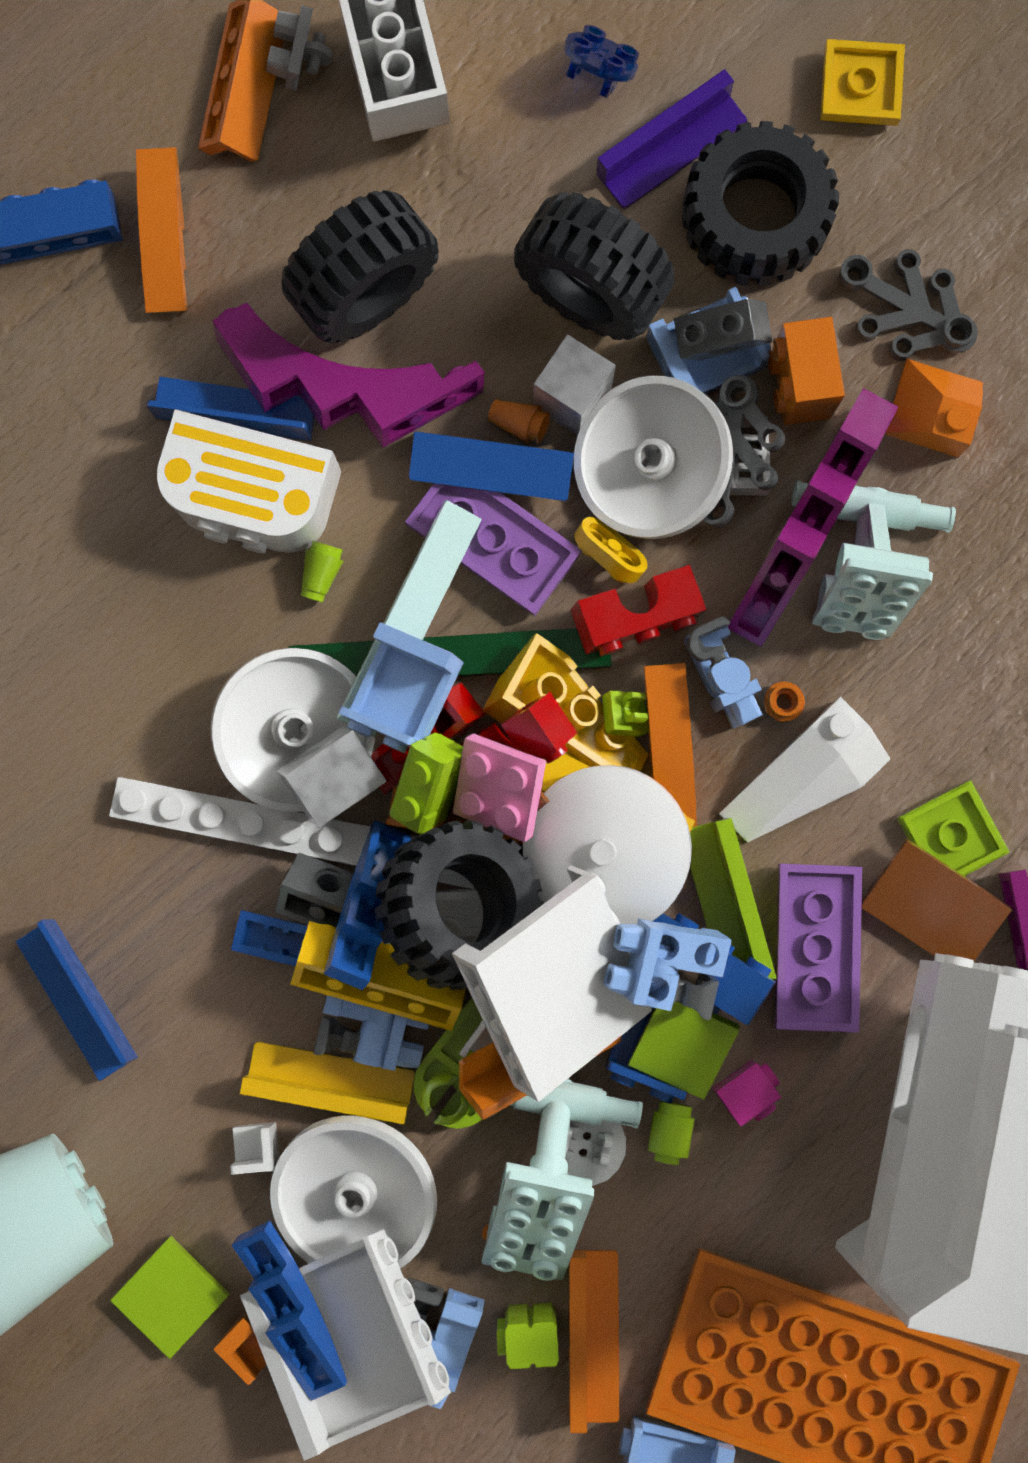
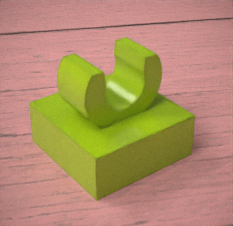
[602,690,649,737]

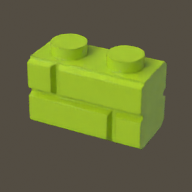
[389,733,463,834]
[497,1302,559,1369]

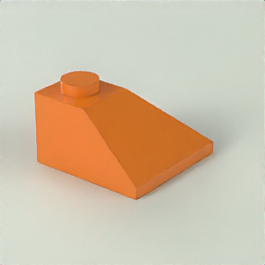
[885,359,983,458]

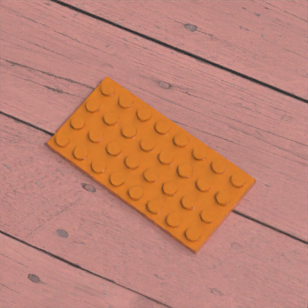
[646,1247,1020,1463]

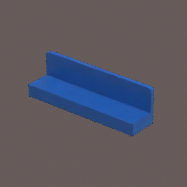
[147,377,315,441]
[409,431,574,501]
[15,919,138,1081]

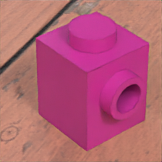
[712,1059,781,1127]

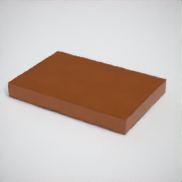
[861,838,1012,962]

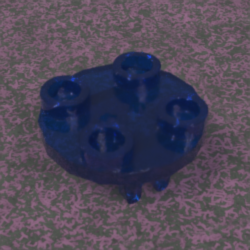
[563,25,639,99]

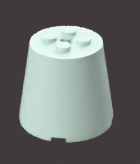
[0,1134,113,1336]

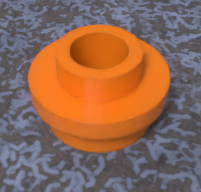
[764,681,805,722]

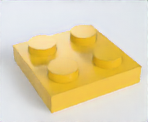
[820,39,905,126]

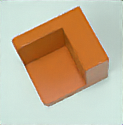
[213,1312,266,1385]

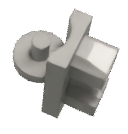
[266,5,333,91]

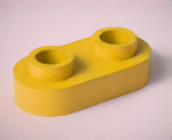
[574,517,648,583]

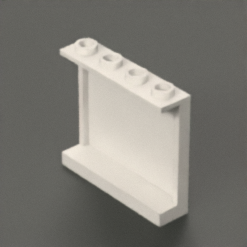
[452,865,652,1102]
[240,1229,451,1461]

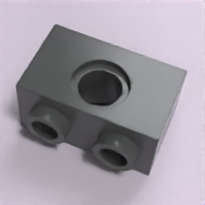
[673,298,773,361]
[275,852,354,928]

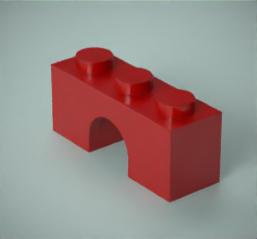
[570,565,707,657]
[460,692,577,764]

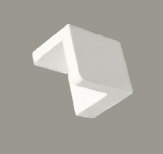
[230,1122,279,1175]

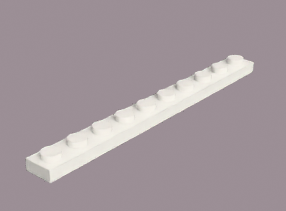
[109,777,475,889]

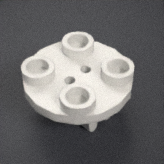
[565,1120,626,1186]

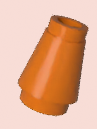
[488,399,550,444]

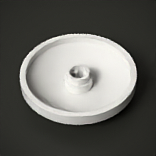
[574,376,733,539]
[210,648,375,812]
[523,765,692,925]
[270,1116,437,1269]

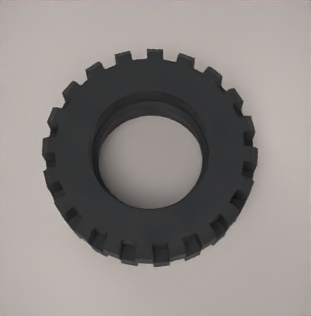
[682,121,839,286]
[281,190,439,343]
[514,192,674,340]
[375,820,544,990]

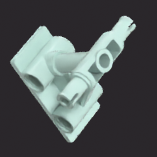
[791,480,956,640]
[482,1079,643,1281]

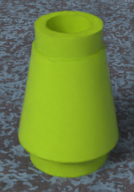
[300,540,344,602]

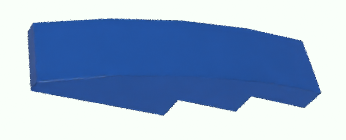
[324,820,412,990]
[231,910,308,966]
[231,1221,347,1401]

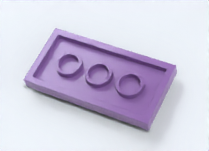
[405,483,582,617]
[774,864,862,1032]

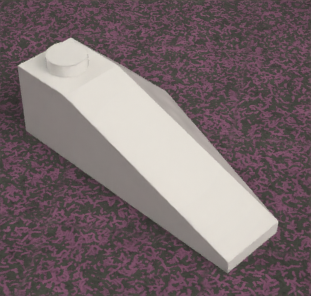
[719,697,890,843]

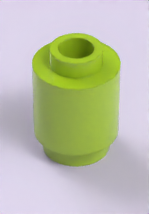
[647,1101,695,1165]

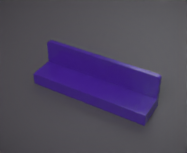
[596,69,747,209]

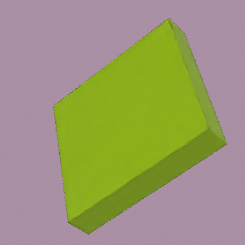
[897,780,1010,876]
[628,1002,740,1100]
[110,1236,230,1359]

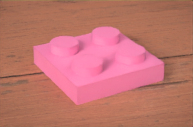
[453,734,546,842]

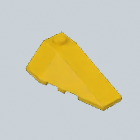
[482,633,648,772]

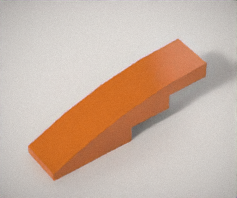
[136,147,188,313]
[643,663,697,827]

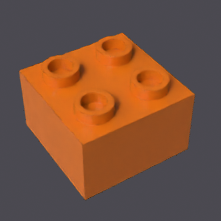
[768,317,845,425]

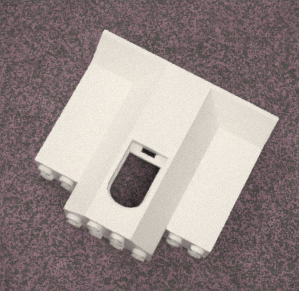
[835,953,1028,1355]

